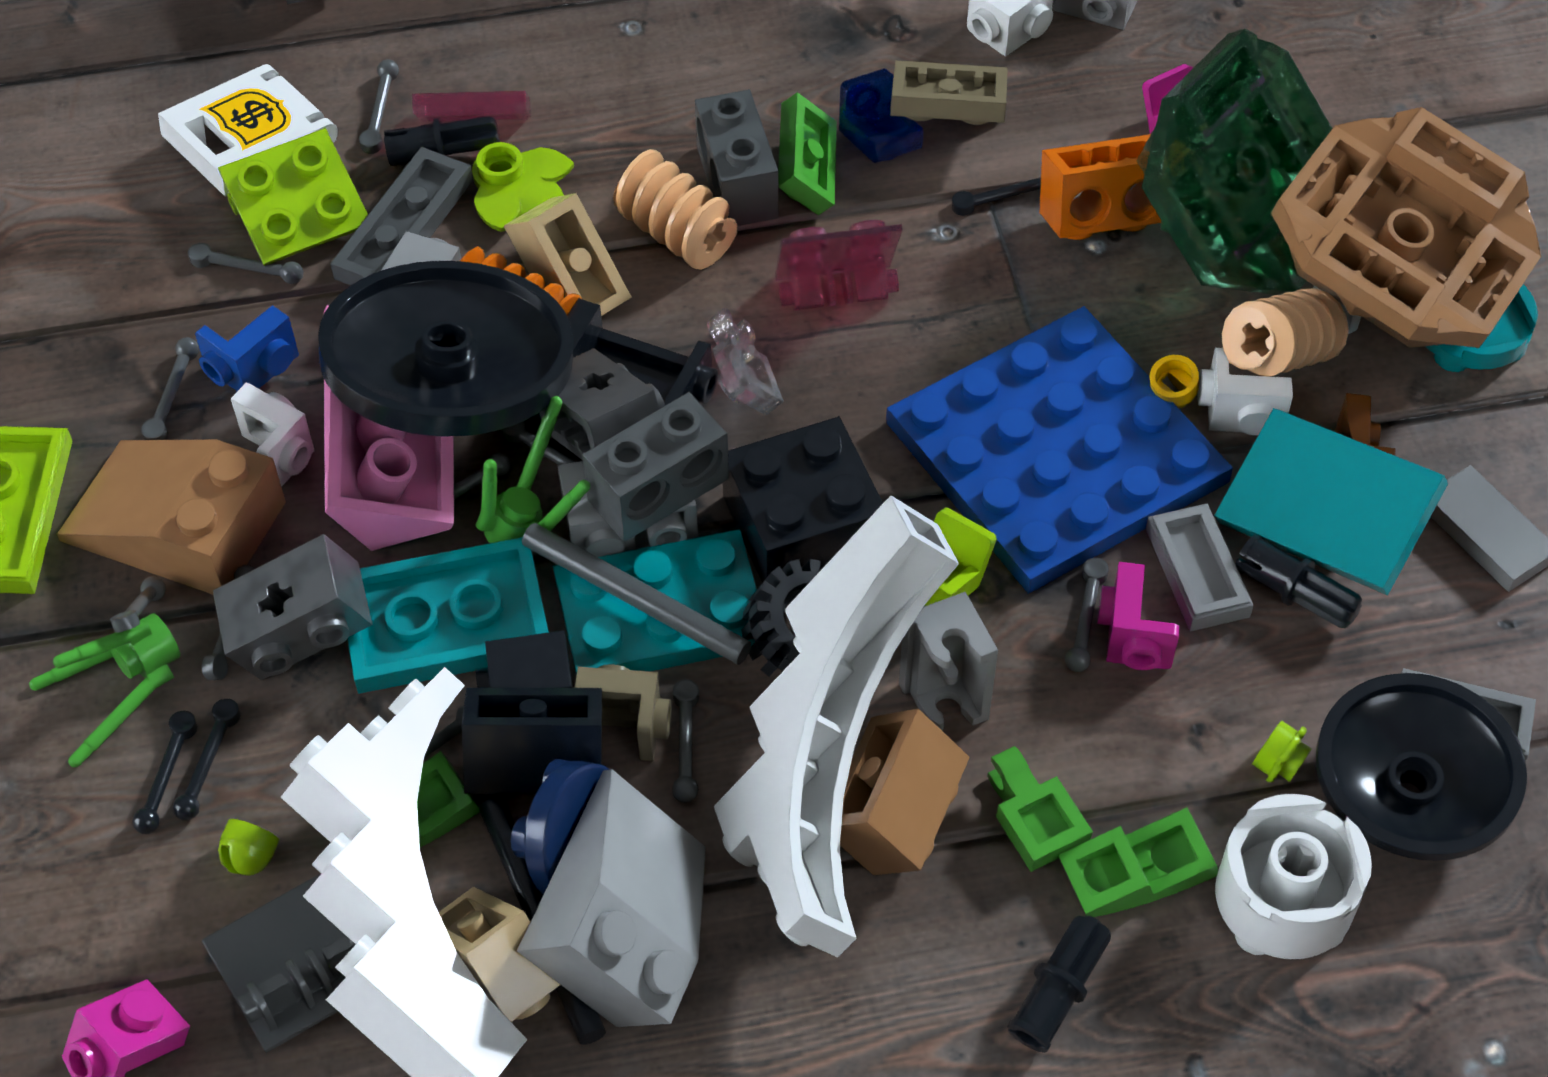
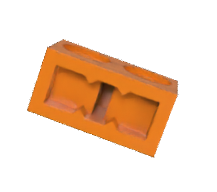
[1039,134,1174,240]

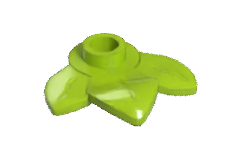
[472,142,574,232]

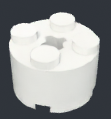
[1215,794,1372,959]

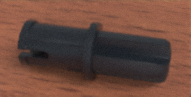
[384,116,500,166]
[1235,535,1362,628]
[1007,915,1111,1053]

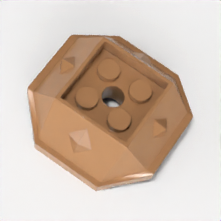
[1271,107,1541,348]

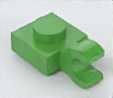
[987,746,1093,872]

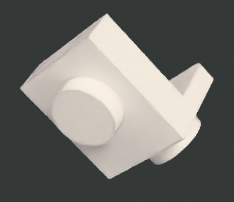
[967,0,1053,57]
[1197,347,1293,435]
[231,382,315,487]

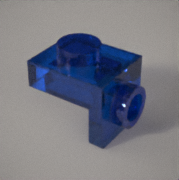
[838,68,923,163]

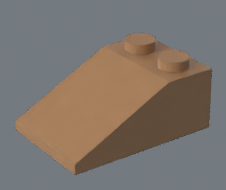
[57,439,286,595]

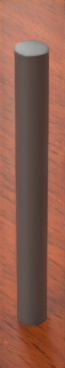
[522,523,751,665]

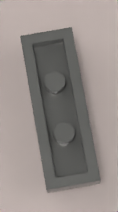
[330,147,473,286]

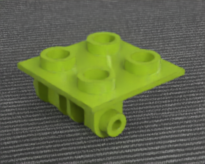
[218,128,368,266]

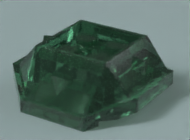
[1136,29,1333,295]

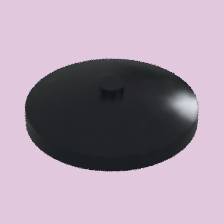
[318,261,574,437]

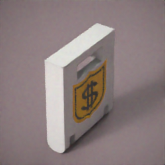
[158,64,338,197]

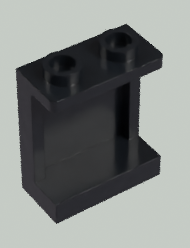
[530,298,718,426]

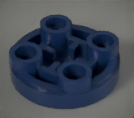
[511,759,610,894]

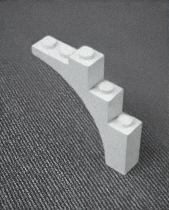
[714,495,959,958]
[281,667,527,1077]

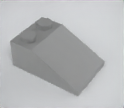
[517,769,705,1027]

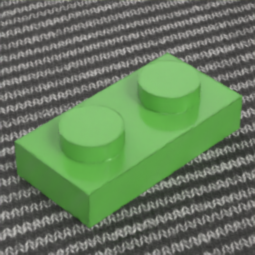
[778,92,837,215]

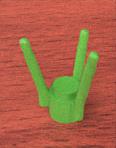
[476,396,590,543]
[29,613,180,767]

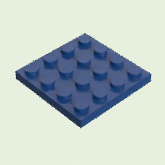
[886,306,1233,594]

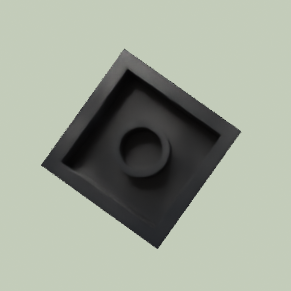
[723,416,883,583]

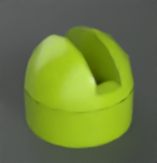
[218,819,280,876]

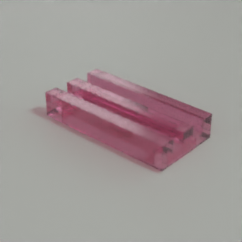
[412,91,531,122]

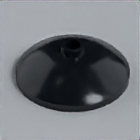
[1315,673,1527,861]

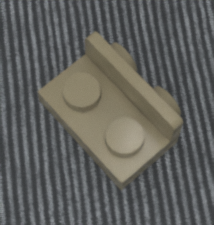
[890,60,1008,125]

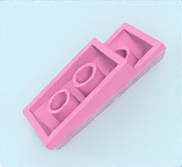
[324,305,454,551]

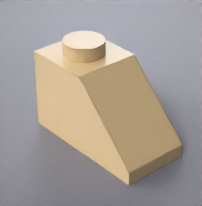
[504,193,632,316]
[438,887,560,1022]

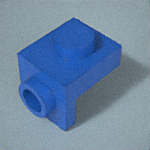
[195,305,299,391]

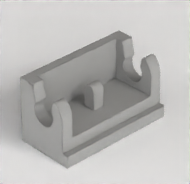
[899,592,998,730]

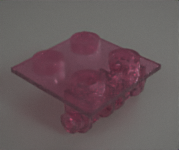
[775,220,903,311]

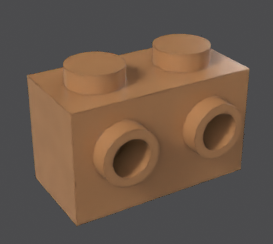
[840,708,970,875]

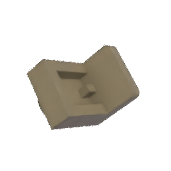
[575,664,671,761]

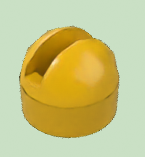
[1149,355,1200,408]

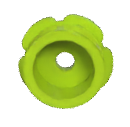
[1252,720,1312,783]

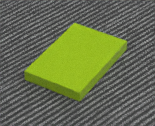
[0,426,73,594]

